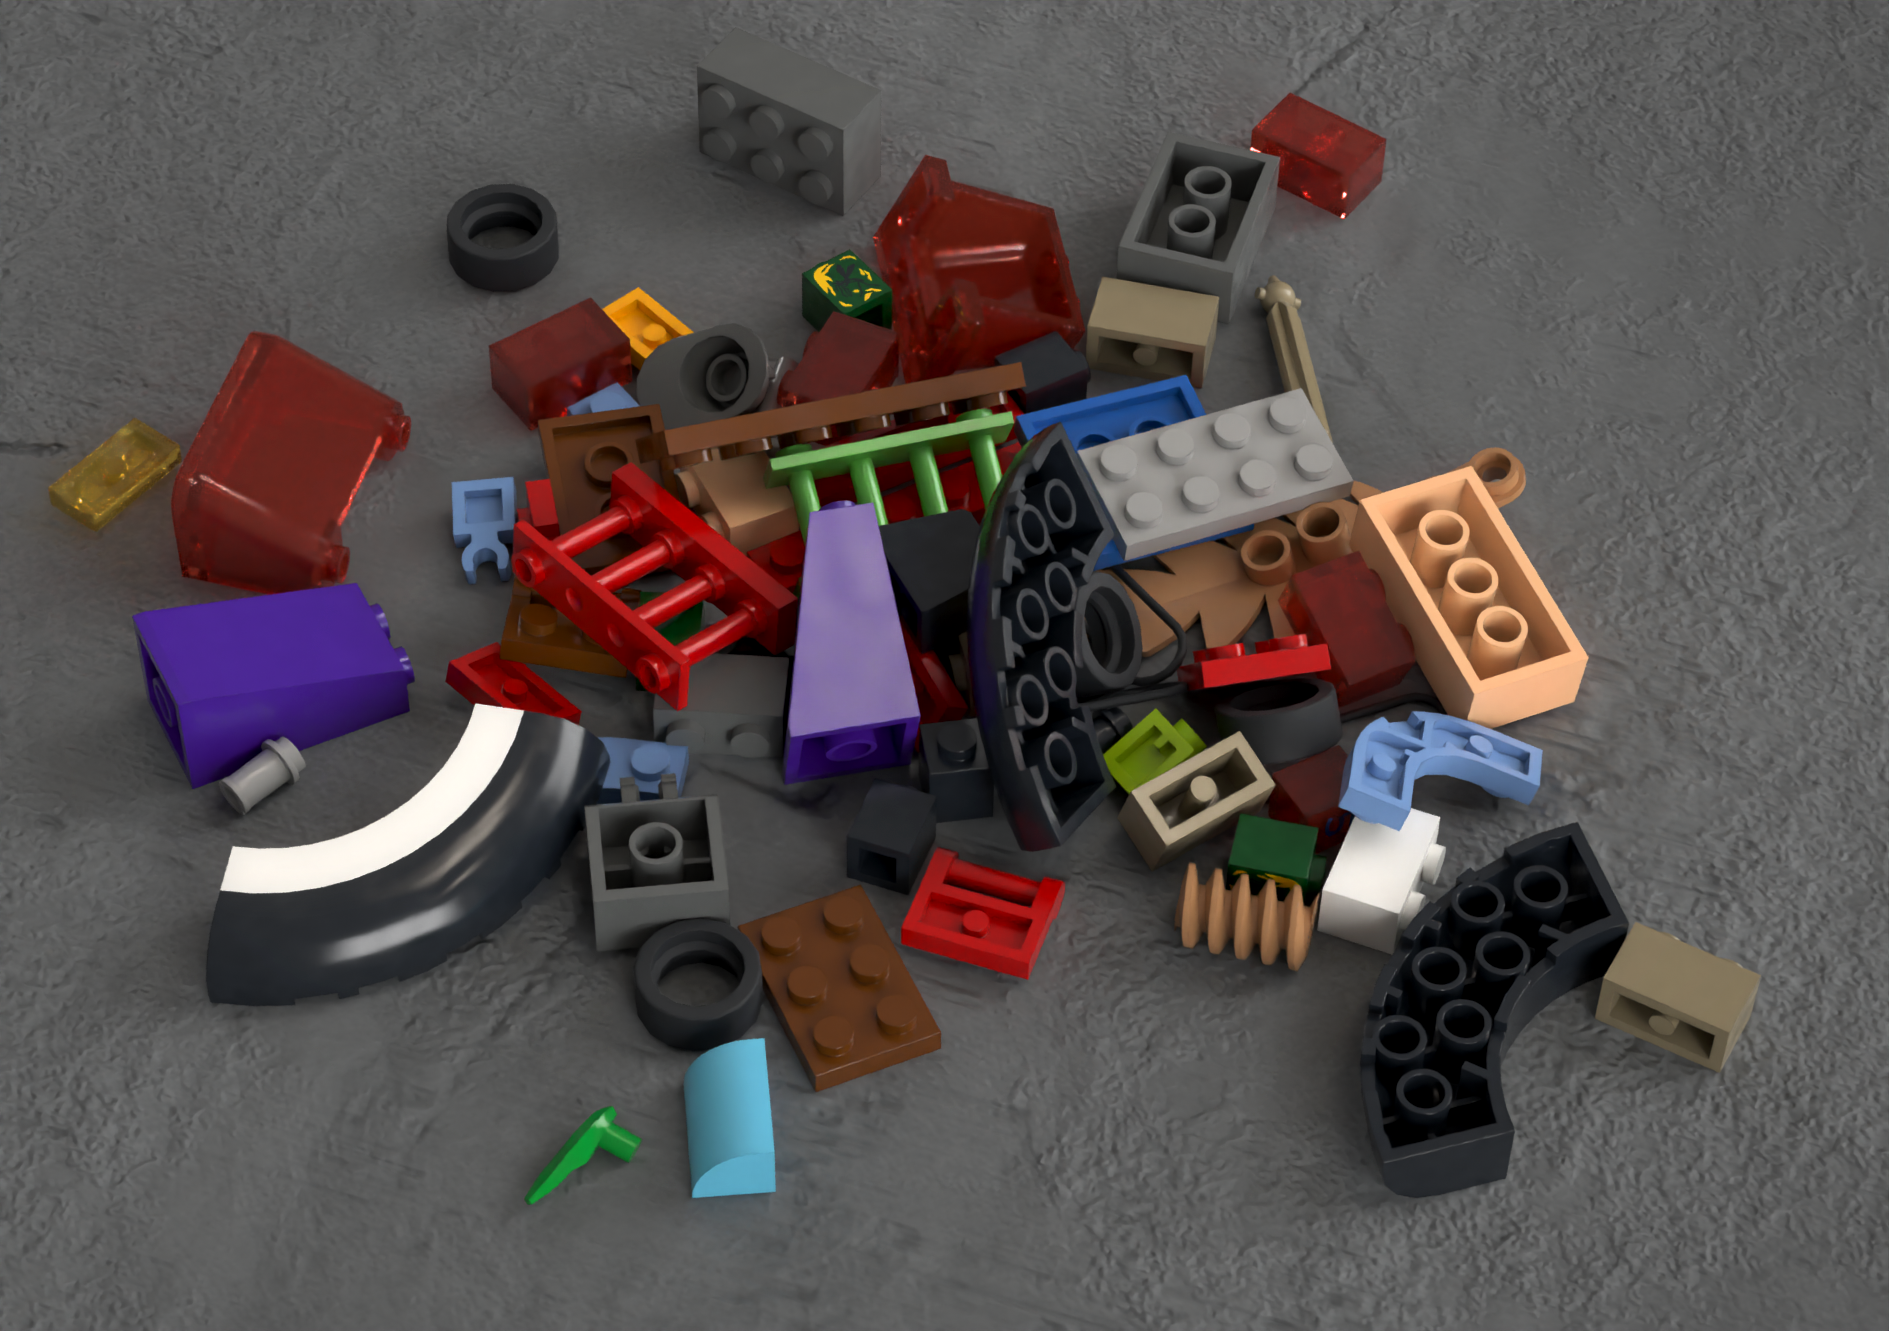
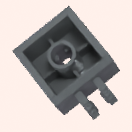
[584,773,730,951]

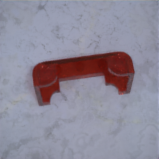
[171,330,411,595]

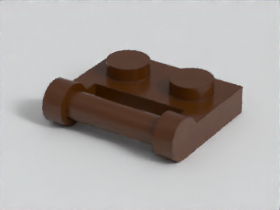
[499,575,641,678]

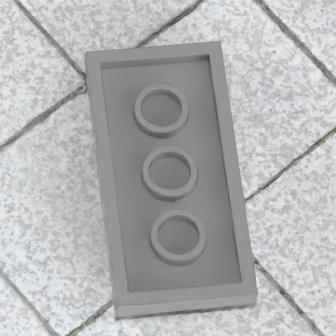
[1076,388,1354,561]

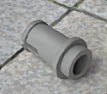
[219,737,306,815]

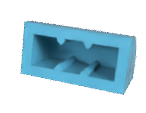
[683,1038,776,1198]

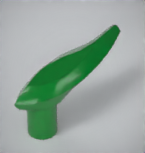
[524,1106,642,1205]

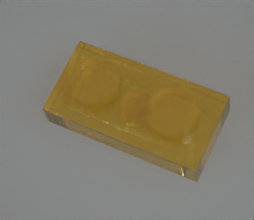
[48,418,182,532]

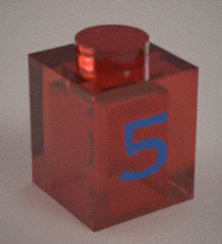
[1268,745,1355,854]

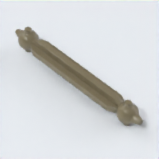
[1254,275,1333,443]

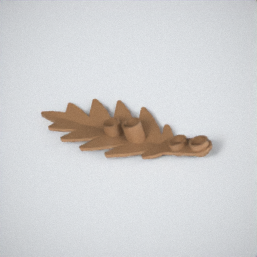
[1084,447,1526,657]

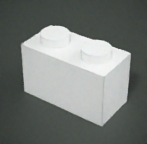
[1317,808,1446,955]

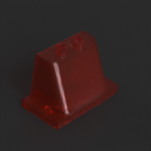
[873,155,1086,384]

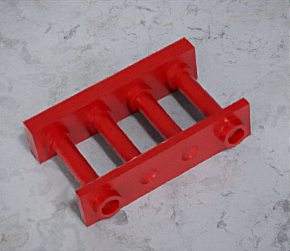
[511,462,798,712]

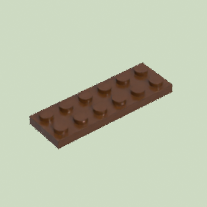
[635,362,1026,472]

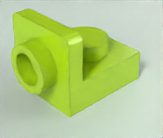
[1103,708,1207,795]

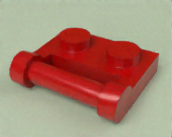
[901,847,1065,980]

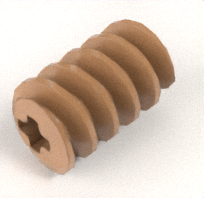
[1174,862,1320,972]

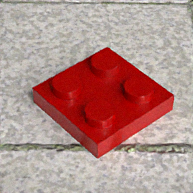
[1177,634,1331,691]

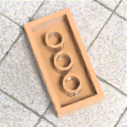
[1349,466,1589,729]

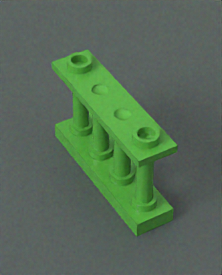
[763,409,1014,608]

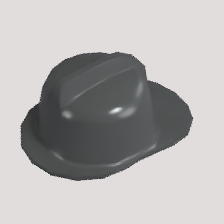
[637,323,775,430]

